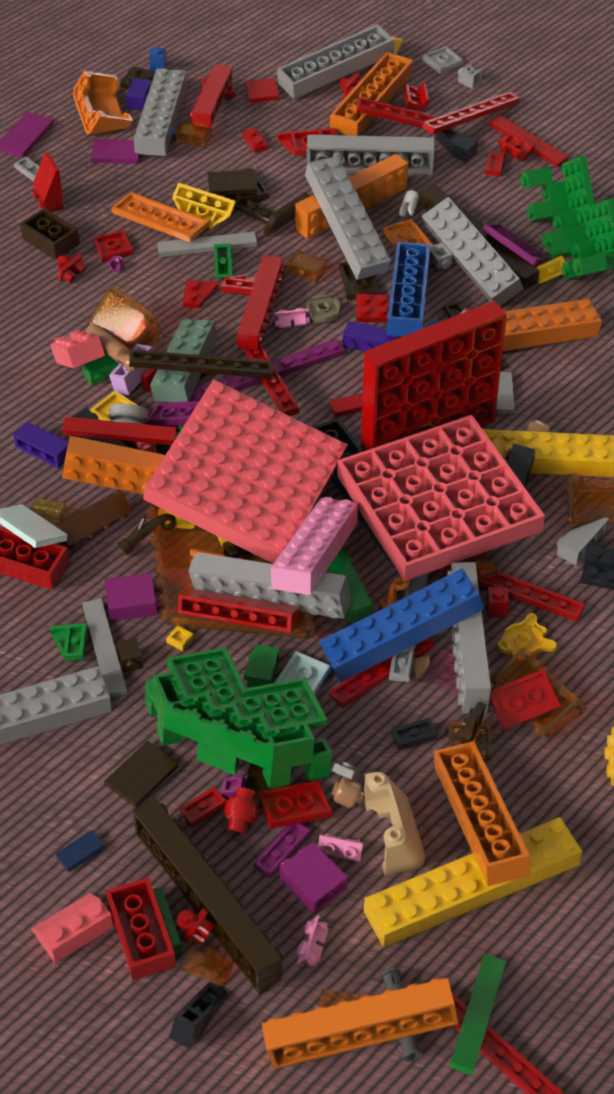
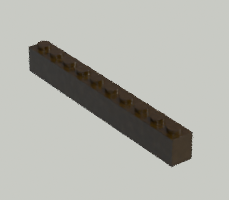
[419,185,540,291]

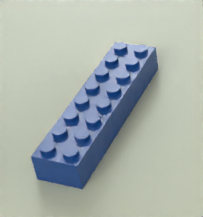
[386,242,430,337]
[319,568,485,683]

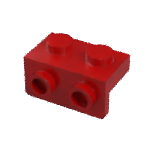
[403,82,430,112]
[497,131,535,162]

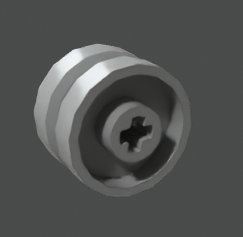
[109,404,149,424]

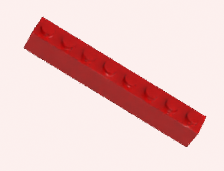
[237,255,285,350]

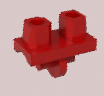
[339,72,362,99]
[57,253,87,283]
[177,908,215,945]

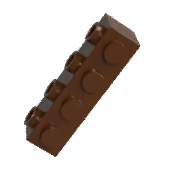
[54,490,132,548]

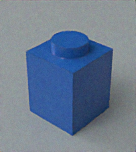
[149,47,167,72]

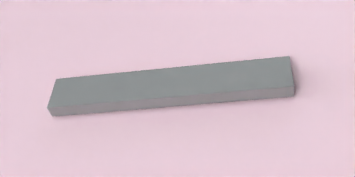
[157,232,257,257]
[82,598,127,698]

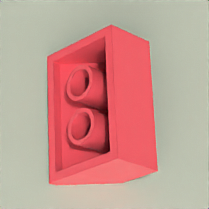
[32,893,113,963]

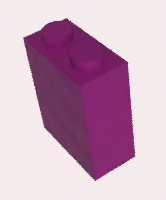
[104,573,160,622]
[279,842,348,914]

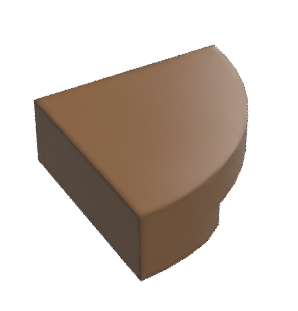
[412,655,430,679]

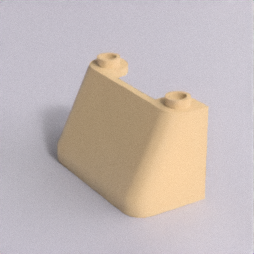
[364,772,425,875]

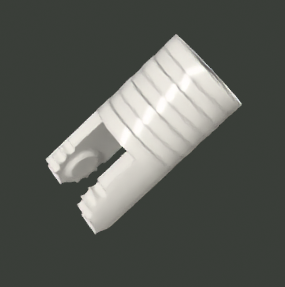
[399,190,419,217]

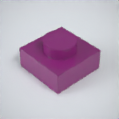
[221,775,246,799]

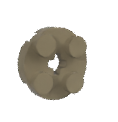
[306,294,340,324]

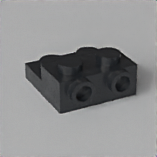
[580,544,614,590]

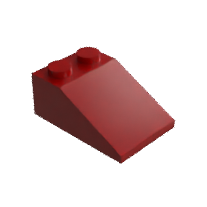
[32,152,64,212]

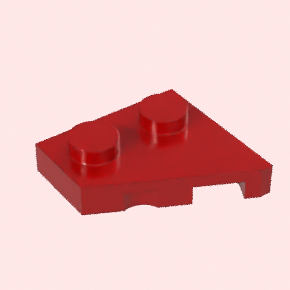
[221,273,257,296]
[183,280,219,308]

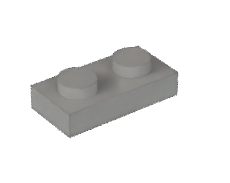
[332,762,364,783]

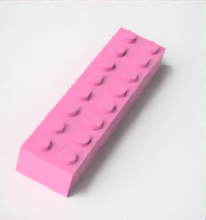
[271,497,358,595]

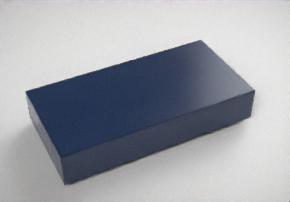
[55,830,104,873]

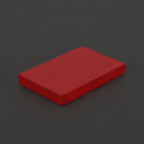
[489,669,561,730]
[258,780,332,829]

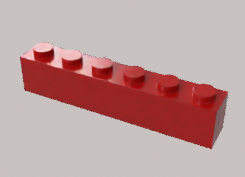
[190,64,232,128]
[178,588,299,633]

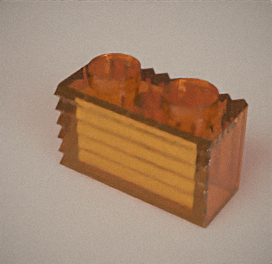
[176,120,212,148]
[287,250,326,283]

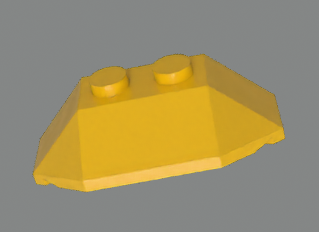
[172,183,236,229]

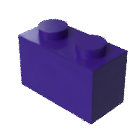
[126,78,151,110]

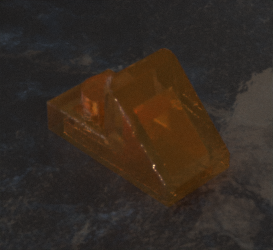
[182,947,233,986]

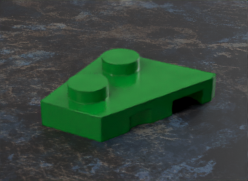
[49,623,88,661]

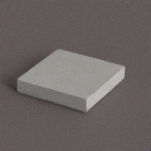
[423,46,464,74]

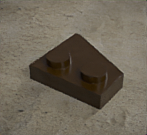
[120,66,155,89]
[461,702,487,744]

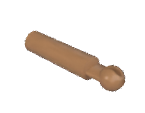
[85,324,139,372]

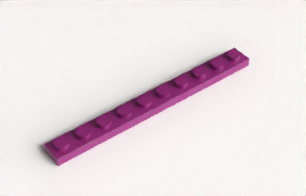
[189,339,345,401]

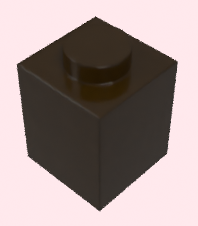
[117,637,143,672]

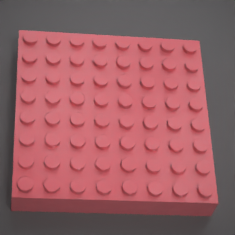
[143,379,347,564]
[337,415,545,581]

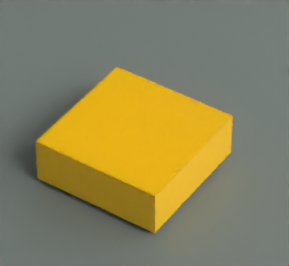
[166,626,194,651]

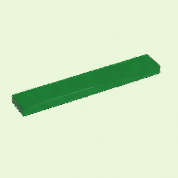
[449,953,506,1075]

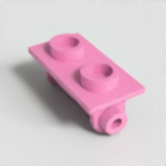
[274,308,310,328]
[318,833,364,862]
[297,915,329,966]

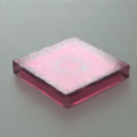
[423,649,460,696]

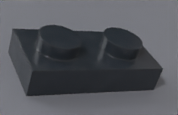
[391,717,438,750]

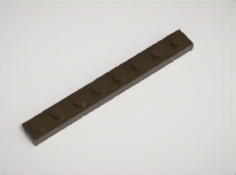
[129,349,273,379]

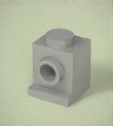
[458,65,483,89]
[429,242,453,270]

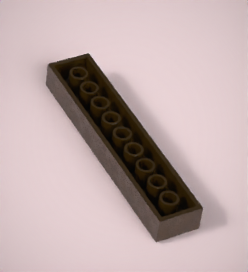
[132,797,283,994]

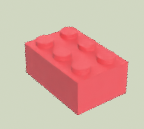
[50,330,105,368]

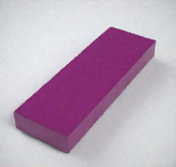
[253,823,311,879]

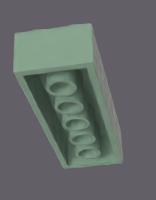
[150,319,218,402]

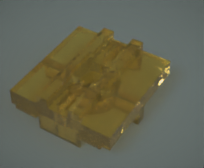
[30,498,66,525]

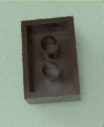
[20,208,80,260]

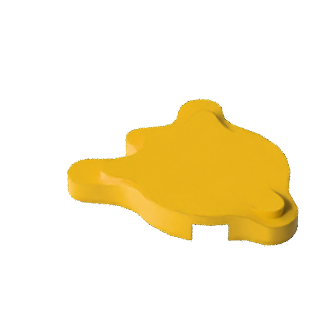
[497,613,557,658]

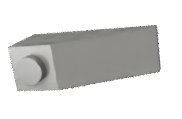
[556,517,609,565]

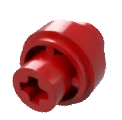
[223,787,259,834]

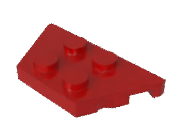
[277,128,336,156]

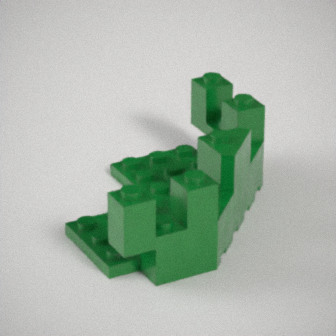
[520,155,614,279]
[145,647,332,789]

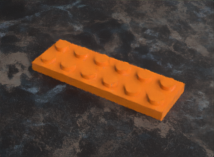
[111,192,209,242]

